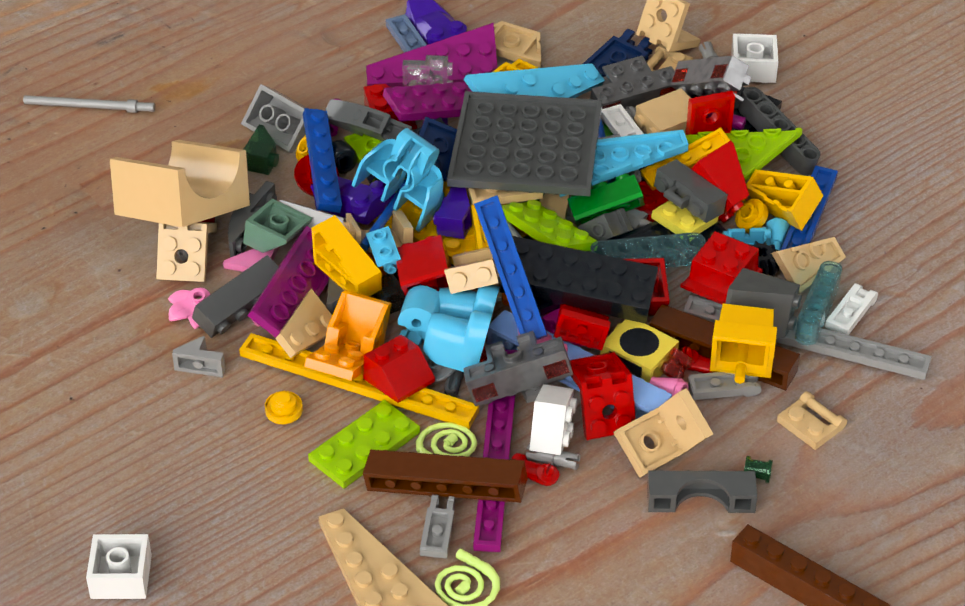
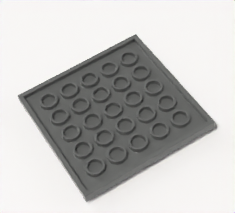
[447,91,602,196]

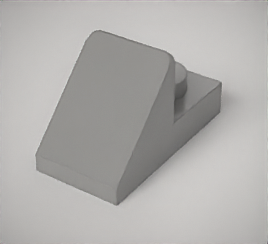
[172,336,226,377]

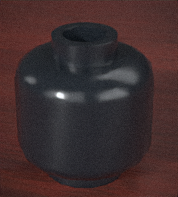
[332,140,358,174]

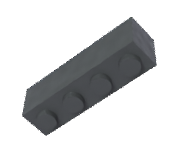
[192,255,279,338]

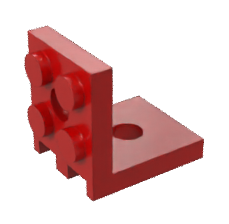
[686,90,735,135]
[570,352,636,440]

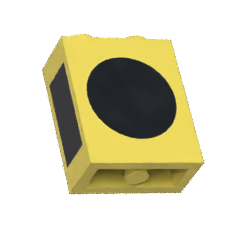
[600,319,679,383]

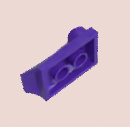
[405,0,467,45]
[311,176,396,225]

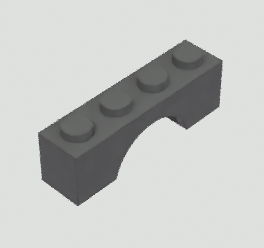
[647,470,758,513]

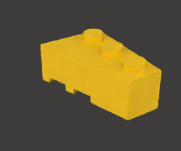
[746,169,823,231]
[311,215,382,296]

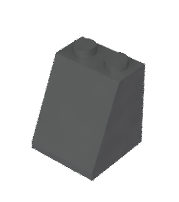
[725,268,802,338]

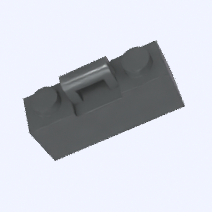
[654,159,728,223]

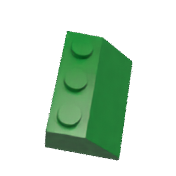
[567,173,645,227]

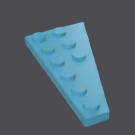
[463,64,605,98]
[559,130,689,197]

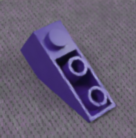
[433,187,472,239]

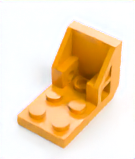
[304,290,392,381]

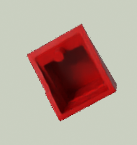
[680,231,762,305]

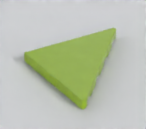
[685,128,803,182]

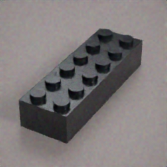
[500,236,658,324]

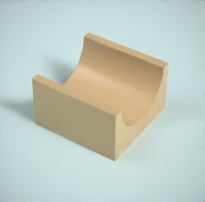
[110,140,250,227]

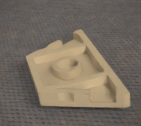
[494,21,541,68]

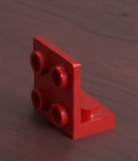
[553,304,611,351]

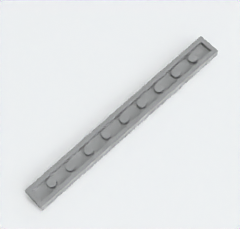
[683,295,932,380]

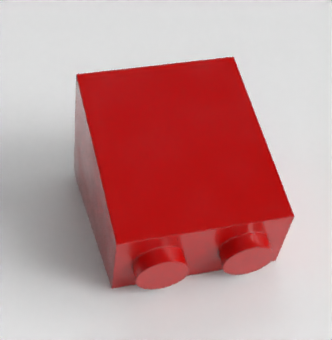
[691,140,749,223]
[396,235,451,296]

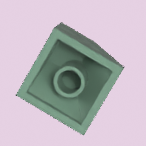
[243,199,312,253]

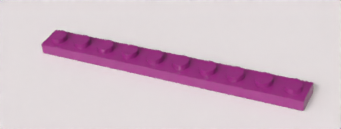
[473,350,518,552]

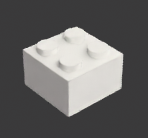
[731,34,778,83]
[529,384,577,455]
[86,534,152,599]

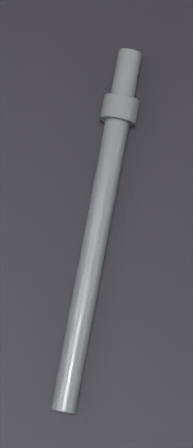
[23,95,155,113]

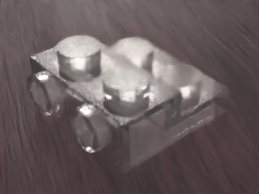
[402,55,453,87]

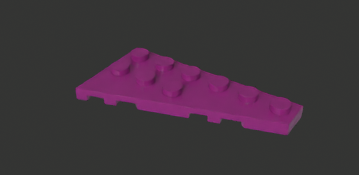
[366,23,498,87]

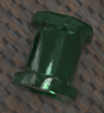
[744,456,773,483]

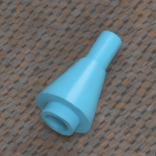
[766,217,790,250]

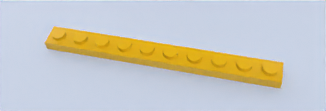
[239,333,479,429]

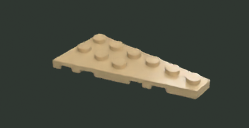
[318,509,448,606]

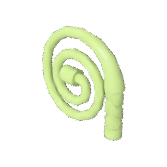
[416,422,478,457]
[435,549,500,606]

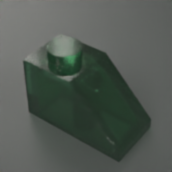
[243,124,279,175]

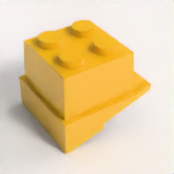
[710,303,777,384]

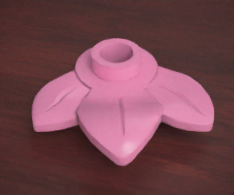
[168,288,210,329]

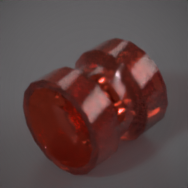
[659,348,694,379]

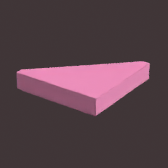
[223,246,280,272]

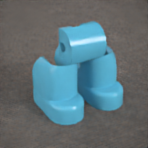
[352,128,444,232]
[398,285,500,372]

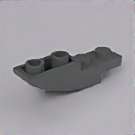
[325,99,412,141]
[228,181,277,258]

